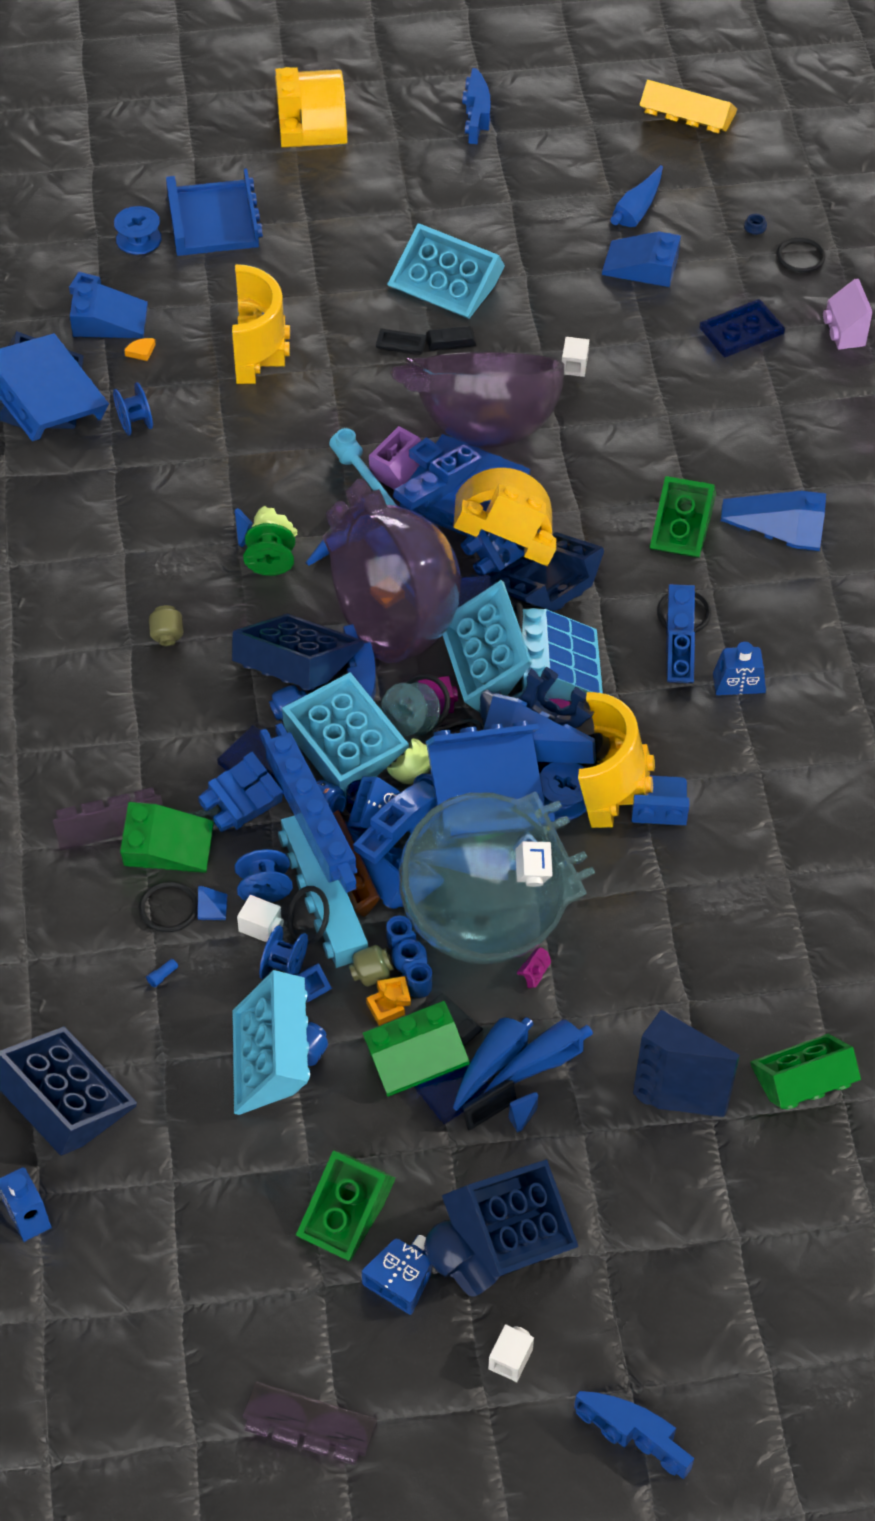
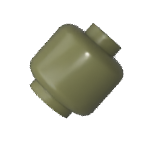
[149,605,184,646]
[349,945,394,987]

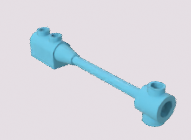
[329,428,452,580]

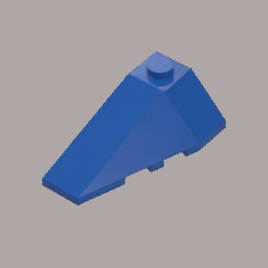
[721,491,826,551]
[483,693,596,764]
[345,821,443,909]

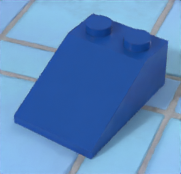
[602,231,681,287]
[70,283,148,338]

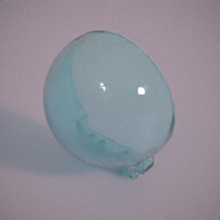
[398,792,595,964]

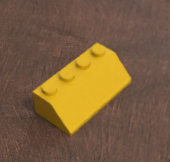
[639,79,737,134]

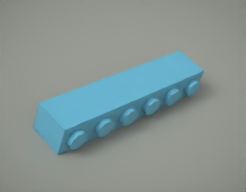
[278,816,368,968]

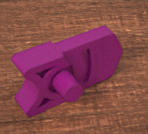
[517,947,551,988]

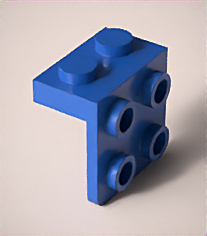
[631,776,689,825]

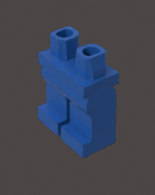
[460,529,524,576]
[198,751,283,832]

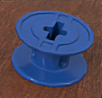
[114,206,161,255]
[113,382,153,436]
[539,762,587,820]
[235,849,293,903]
[259,925,308,980]

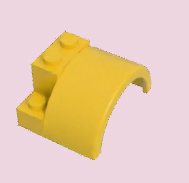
[275,67,347,147]
[232,264,290,384]
[453,468,556,566]
[578,692,655,828]

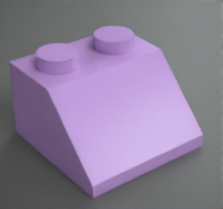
[823,279,873,350]

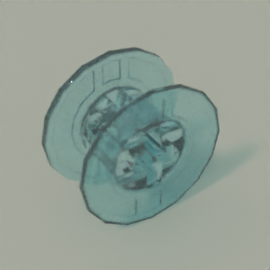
[381,682,440,737]

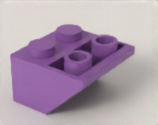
[369,426,421,489]

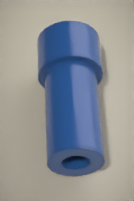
[146,959,178,987]

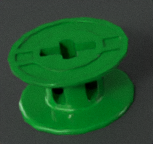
[243,523,295,576]

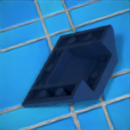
[480,532,604,611]

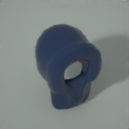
[424,1220,499,1297]

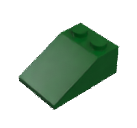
[650,476,716,558]
[120,802,214,873]
[296,1151,396,1261]

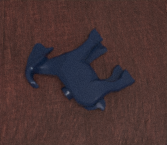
[480,667,594,728]

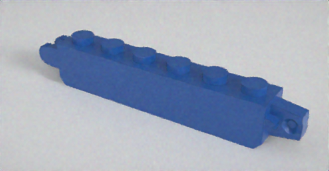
[259,723,357,893]

